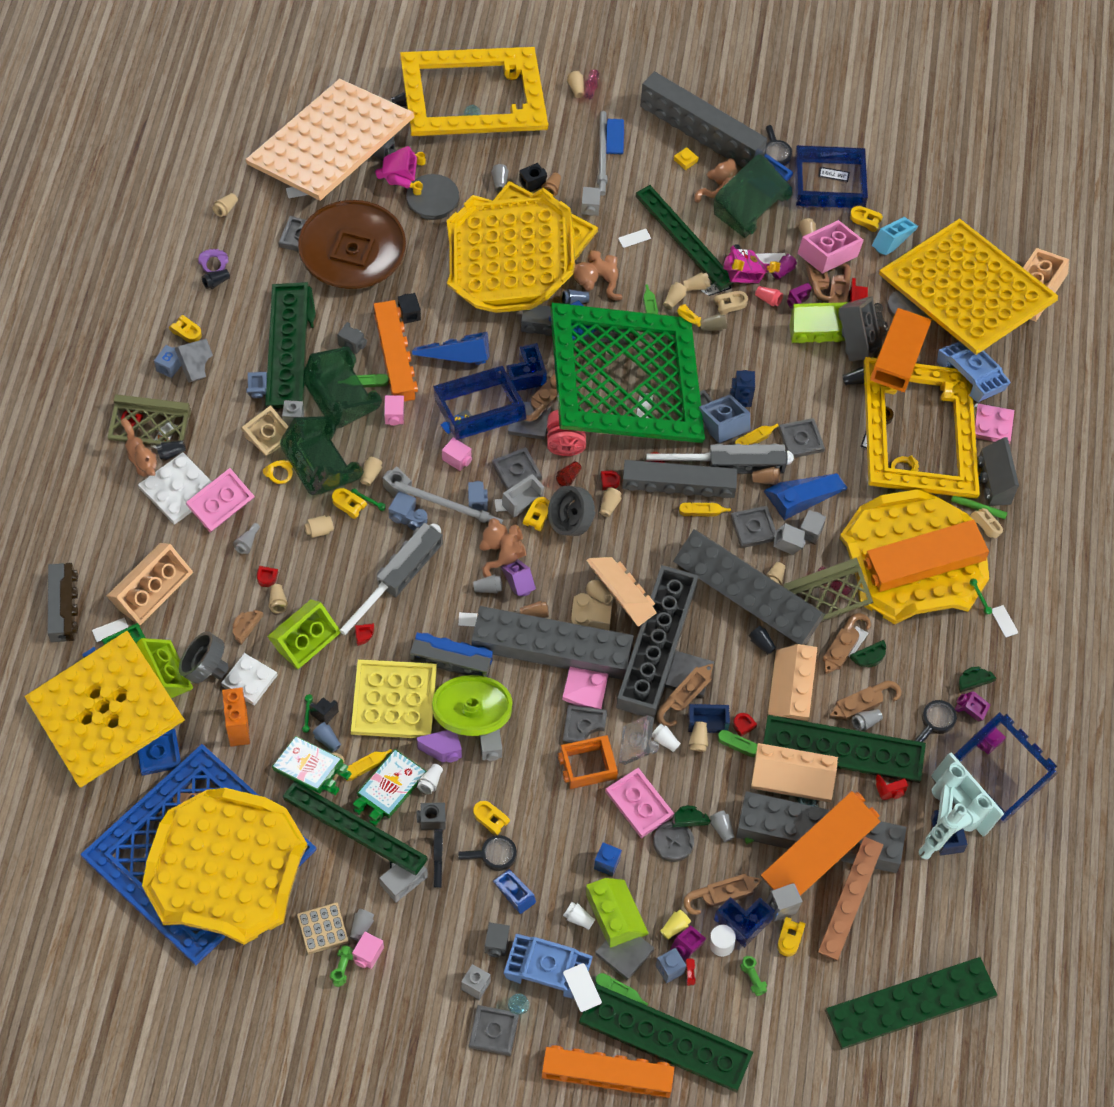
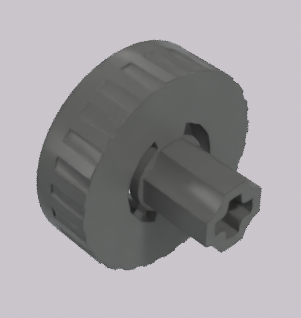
[548,486,596,536]
[179,631,229,684]

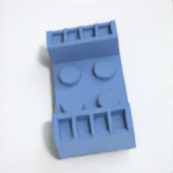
[937,341,1011,402]
[504,934,593,999]

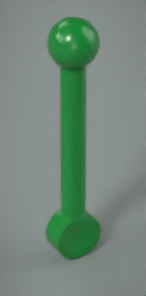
[351,488,386,511]
[970,578,992,614]
[302,694,313,733]

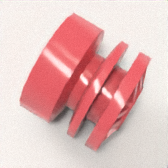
[547,410,586,456]

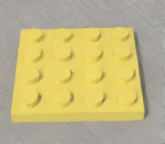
[351,660,437,738]

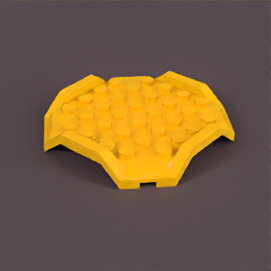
[447,188,575,313]
[839,489,989,624]
[142,788,308,945]

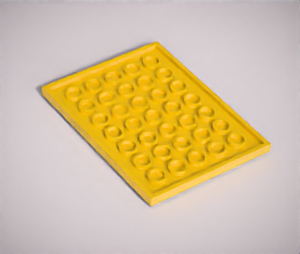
[879,218,1058,355]

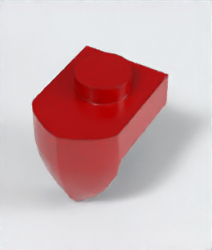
[876,775,908,800]

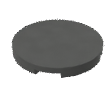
[407,174,459,220]

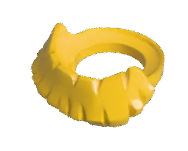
[677,304,701,327]
[891,455,919,471]
[263,460,294,484]

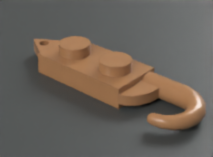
[805,260,835,301]
[829,263,851,303]
[517,375,557,422]
[823,613,871,674]
[656,664,713,727]
[830,681,901,721]
[683,874,762,915]

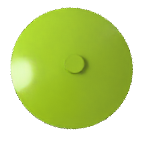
[432,675,512,736]

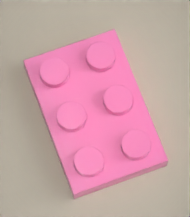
[186,468,255,533]
[605,768,674,838]

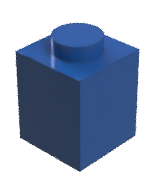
[594,842,622,877]

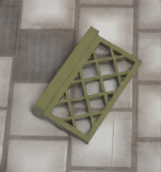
[107,394,191,446]
[783,558,873,622]

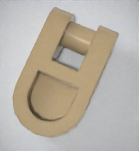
[714,291,748,315]
[970,508,1003,538]

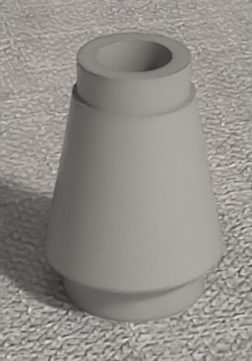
[491,164,509,192]
[473,574,502,593]
[852,709,883,732]
[710,810,735,842]
[350,909,374,941]

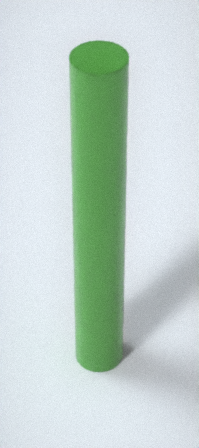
[951,496,1007,519]

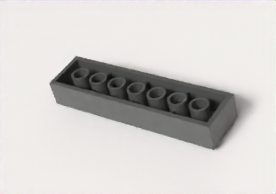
[640,71,767,172]
[673,529,826,645]
[616,565,698,719]
[472,606,634,680]
[736,791,907,873]

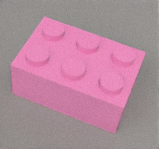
[797,220,863,273]

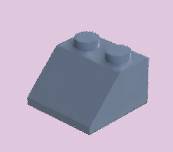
[699,394,751,443]

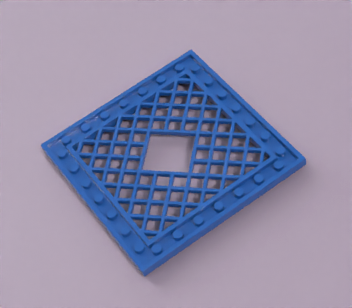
[80,744,317,966]

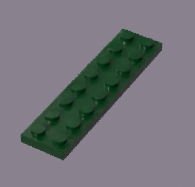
[265,282,309,409]
[763,715,926,783]
[825,957,998,1050]
[579,984,753,1093]

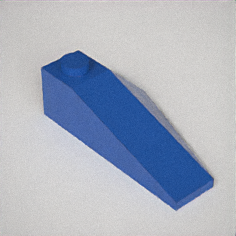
[412,332,490,365]
[764,473,847,520]

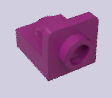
[787,283,812,309]
[955,691,990,722]
[974,724,1006,754]
[670,925,706,962]

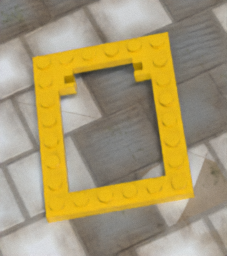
[400,47,549,136]
[864,357,980,499]

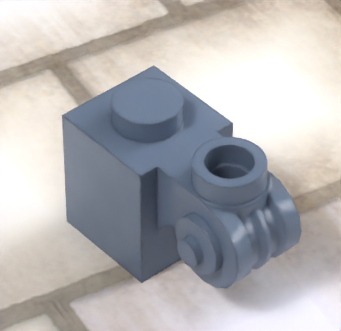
[389,491,427,530]

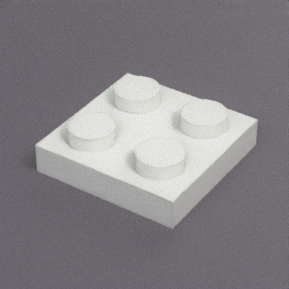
[221,653,277,706]

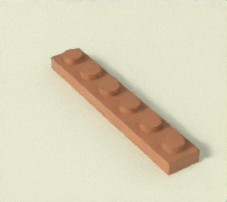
[818,837,883,961]

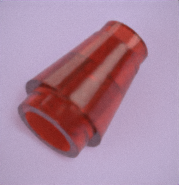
[556,461,582,487]

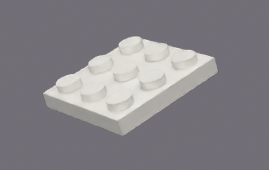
[138,452,212,525]

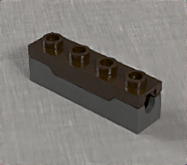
[48,563,78,642]

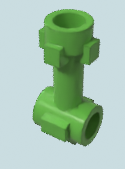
[330,946,354,987]
[740,956,767,996]

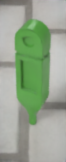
[643,284,658,314]
[338,374,389,388]
[718,730,758,757]
[595,973,648,1006]

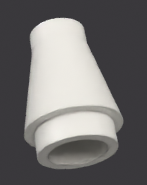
[651,724,681,752]
[417,764,443,794]
[563,902,595,930]

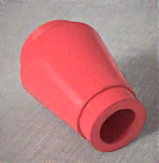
[755,286,783,307]

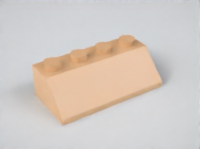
[1023,248,1069,322]
[107,543,193,626]
[586,557,657,627]
[767,644,817,722]
[751,743,838,803]

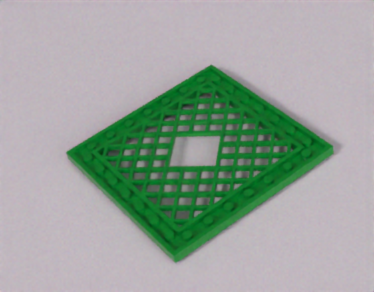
[550,303,705,443]

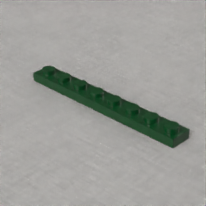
[636,185,734,291]
[283,781,428,876]

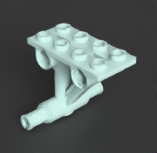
[919,753,1004,859]

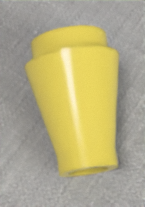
[660,910,691,940]

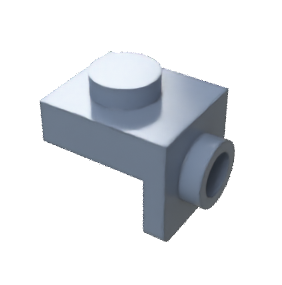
[246,372,267,398]

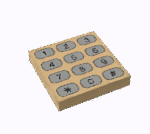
[297,902,349,955]

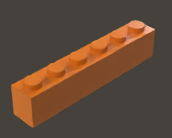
[374,300,418,401]
[542,1045,674,1098]

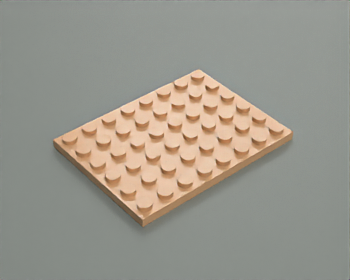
[246,78,414,201]

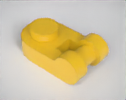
[850,206,883,232]
[169,315,202,343]
[332,488,367,519]
[523,497,550,531]
[473,801,510,836]
[777,917,806,957]

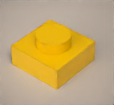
[674,147,699,170]

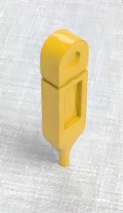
[735,424,778,445]
[679,503,731,517]
[343,749,392,781]

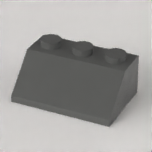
[838,296,882,361]
[977,437,1019,506]

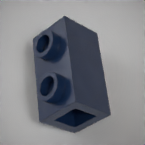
[730,370,755,407]

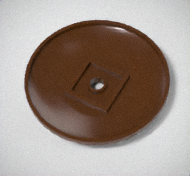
[298,200,406,289]

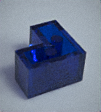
[506,343,547,393]
[714,897,775,948]

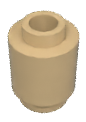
[304,515,334,538]

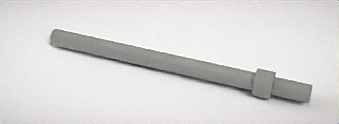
[597,111,608,196]
[393,481,503,524]

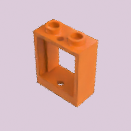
[222,687,250,747]
[558,735,618,789]

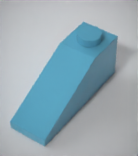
[872,217,918,255]

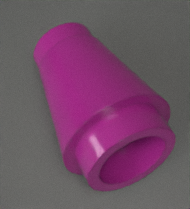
[772,254,797,280]

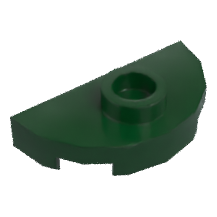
[849,640,886,667]
[958,666,997,693]
[672,805,711,827]

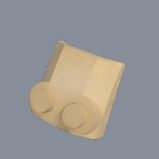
[241,405,295,456]
[571,593,612,630]

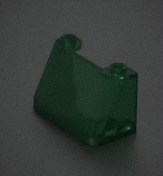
[714,154,793,238]
[304,346,382,429]
[280,416,364,495]

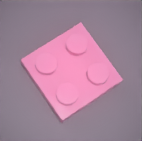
[975,404,1014,444]

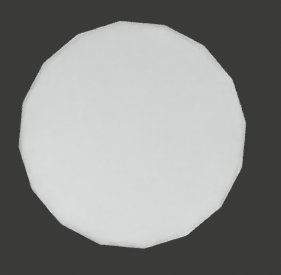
[710,925,736,957]

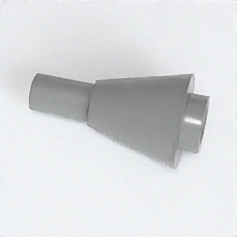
[233,523,260,554]

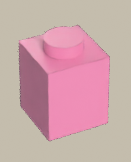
[385,396,404,426]
[442,437,472,471]
[352,932,384,969]

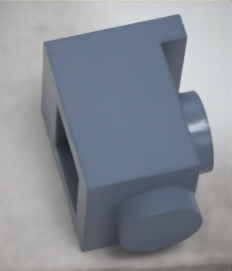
[468,481,488,511]

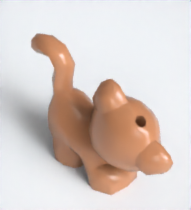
[694,158,747,204]
[573,250,622,301]
[121,419,157,477]
[479,518,527,578]

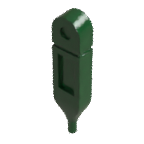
[307,286,316,328]

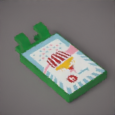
[272,736,352,796]
[353,749,427,827]

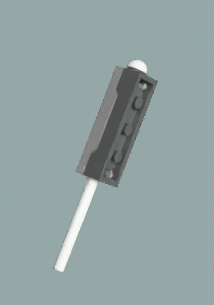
[646,443,794,474]
[339,523,443,635]

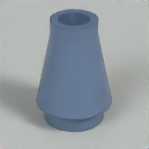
[562,289,589,305]
[312,722,341,752]

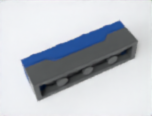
[410,632,493,677]

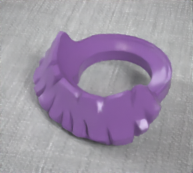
[198,249,229,272]

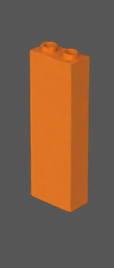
[870,308,932,393]
[864,519,989,592]
[760,791,881,896]

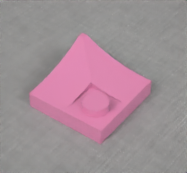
[562,667,608,709]

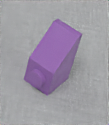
[501,559,536,596]
[417,730,462,762]

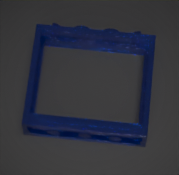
[794,145,868,208]
[433,366,526,440]
[954,712,1058,823]

